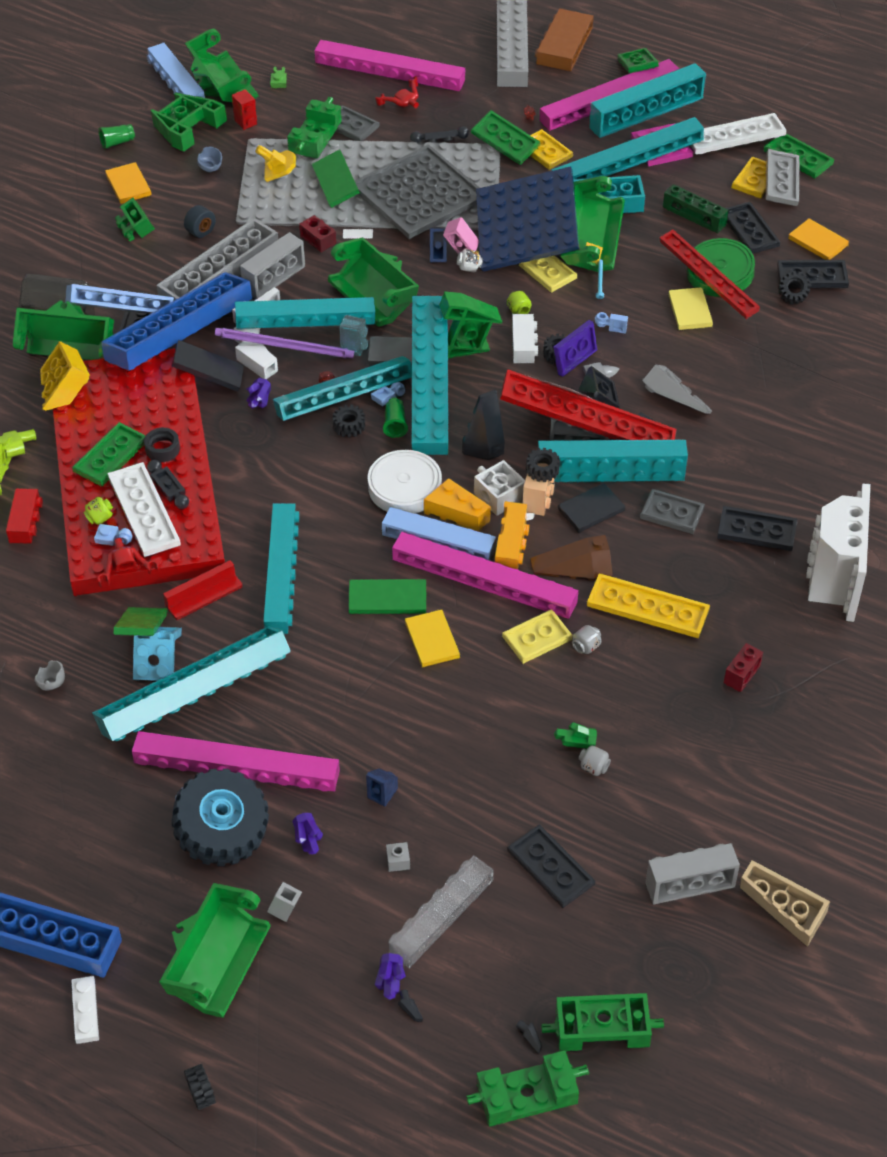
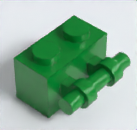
[115,198,155,241]

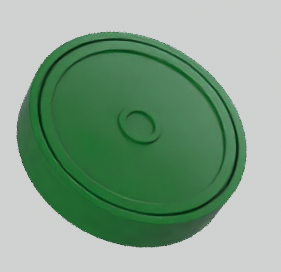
[687,238,755,297]

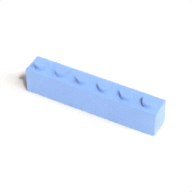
[147,43,205,98]
[65,284,174,314]
[382,507,496,561]

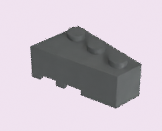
[550,418,605,441]

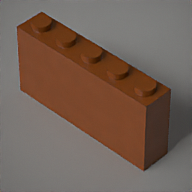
[535,8,594,71]

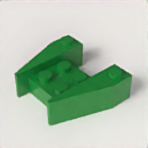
[151,93,227,152]
[439,292,502,358]

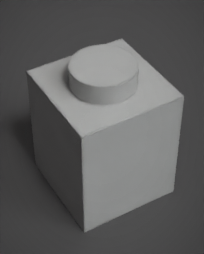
[267,882,302,922]

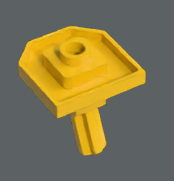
[255,145,296,182]

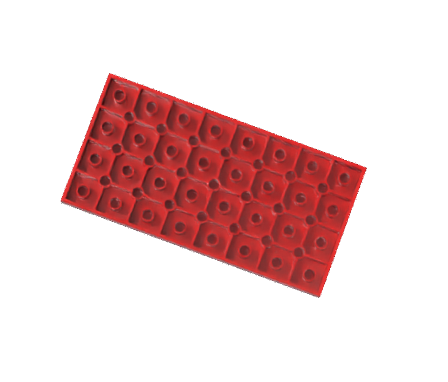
[53,349,225,596]

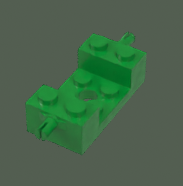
[287,96,342,159]
[541,993,664,1051]
[466,1050,589,1127]

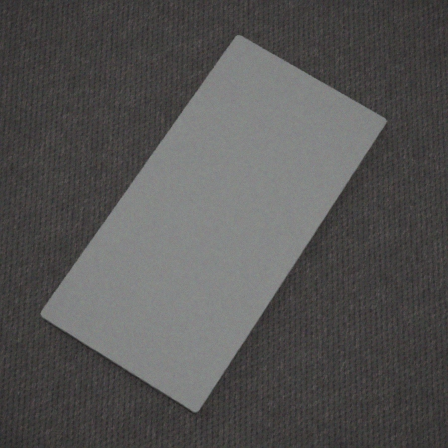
[236,138,500,230]

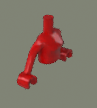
[375,76,419,108]
[98,538,160,587]

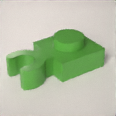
[271,67,287,88]

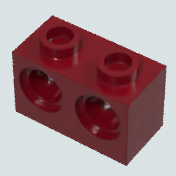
[299,215,336,252]
[724,643,763,692]

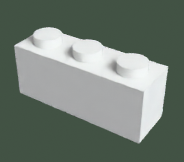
[512,314,538,363]

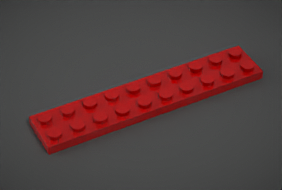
[500,369,676,440]

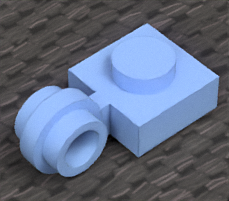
[595,312,628,334]
[371,382,405,406]
[94,524,133,546]

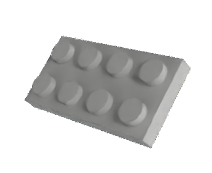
[766,149,799,206]

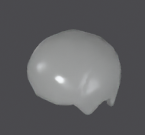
[35,660,65,691]

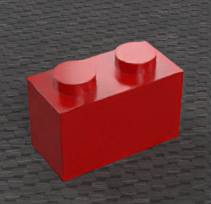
[232,89,257,130]

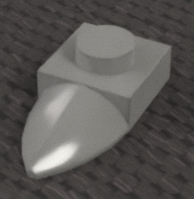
[583,362,619,378]

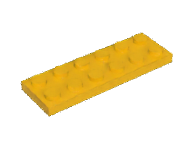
[587,573,710,639]

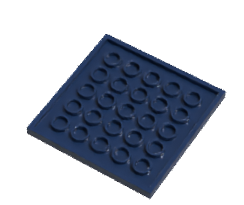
[476,166,580,272]

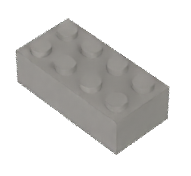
[240,232,305,300]
[645,843,740,905]

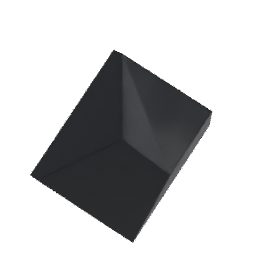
[578,366,620,408]

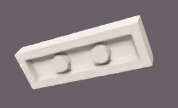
[72,976,99,1044]

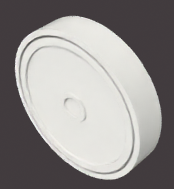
[368,450,442,514]

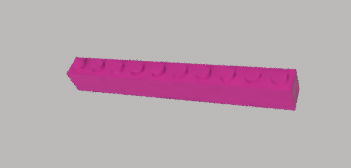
[315,40,465,91]
[539,59,679,131]
[392,532,578,619]
[132,731,340,792]

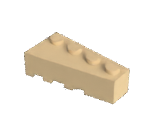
[740,860,830,947]

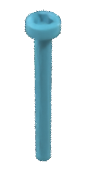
[596,260,604,299]

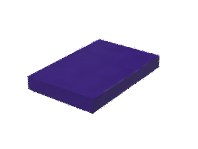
[553,320,597,377]

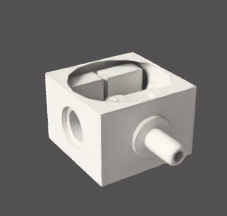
[474,460,525,516]

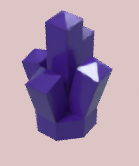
[246,378,271,409]
[292,813,323,854]
[375,953,406,999]

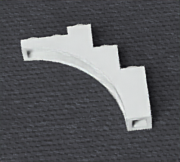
[232,287,280,379]

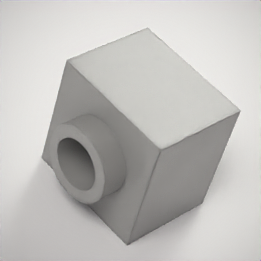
[386,842,410,872]

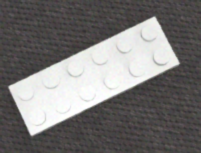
[690,113,786,154]
[108,462,181,557]

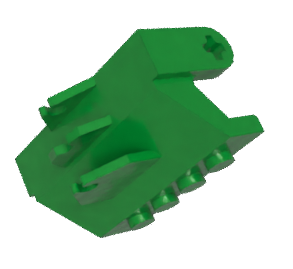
[185,29,259,102]
[561,176,625,272]
[327,237,419,327]
[13,300,114,360]
[160,883,271,1018]

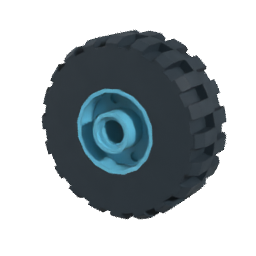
[171,769,269,866]

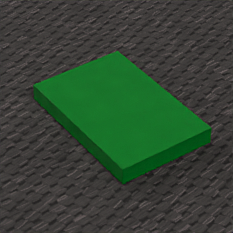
[617,48,659,74]

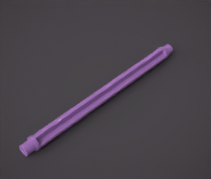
[215,328,354,359]

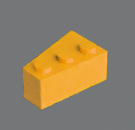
[424,478,491,531]
[495,501,530,569]

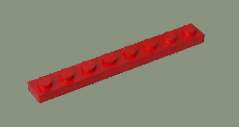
[660,230,760,319]

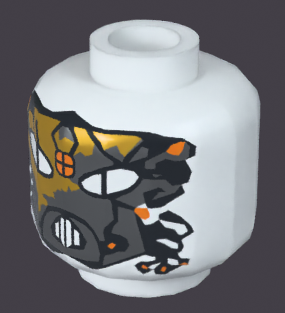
[457,249,483,272]

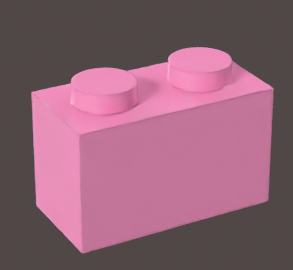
[443,217,479,254]

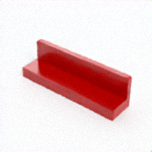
[163,560,243,620]

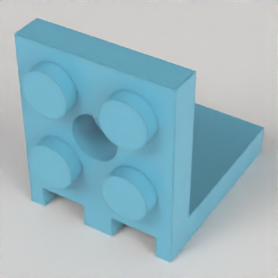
[133,627,182,681]

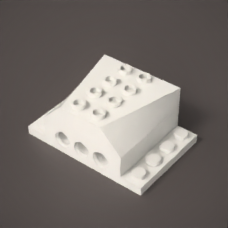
[806,484,870,622]

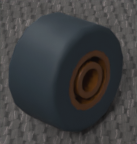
[184,205,216,238]

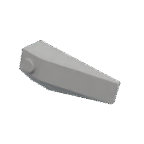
[642,364,712,414]

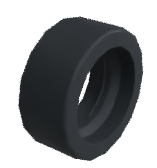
[144,427,180,462]

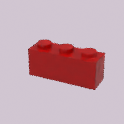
[6,488,43,544]

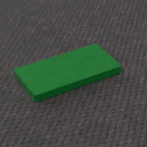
[471,110,540,165]
[763,134,834,179]
[312,149,360,208]
[72,422,146,487]
[349,579,426,614]
[114,607,167,636]

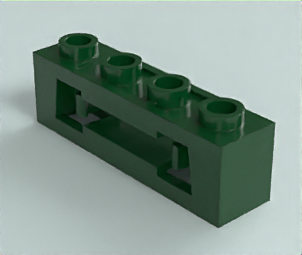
[663,184,729,234]

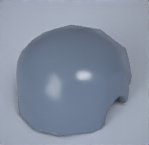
[197,147,222,172]

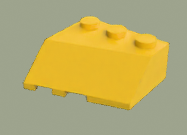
[40,341,90,411]

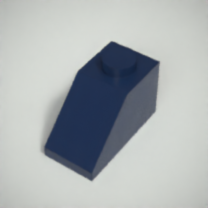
[430,228,447,262]
[366,769,398,806]

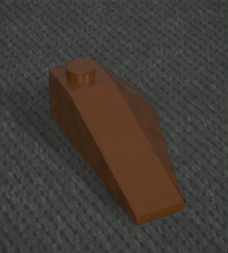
[530,535,613,581]

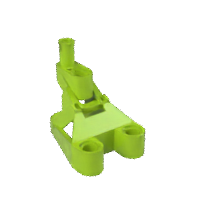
[0,429,36,496]

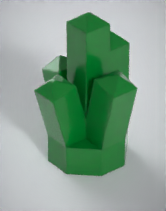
[554,722,597,749]

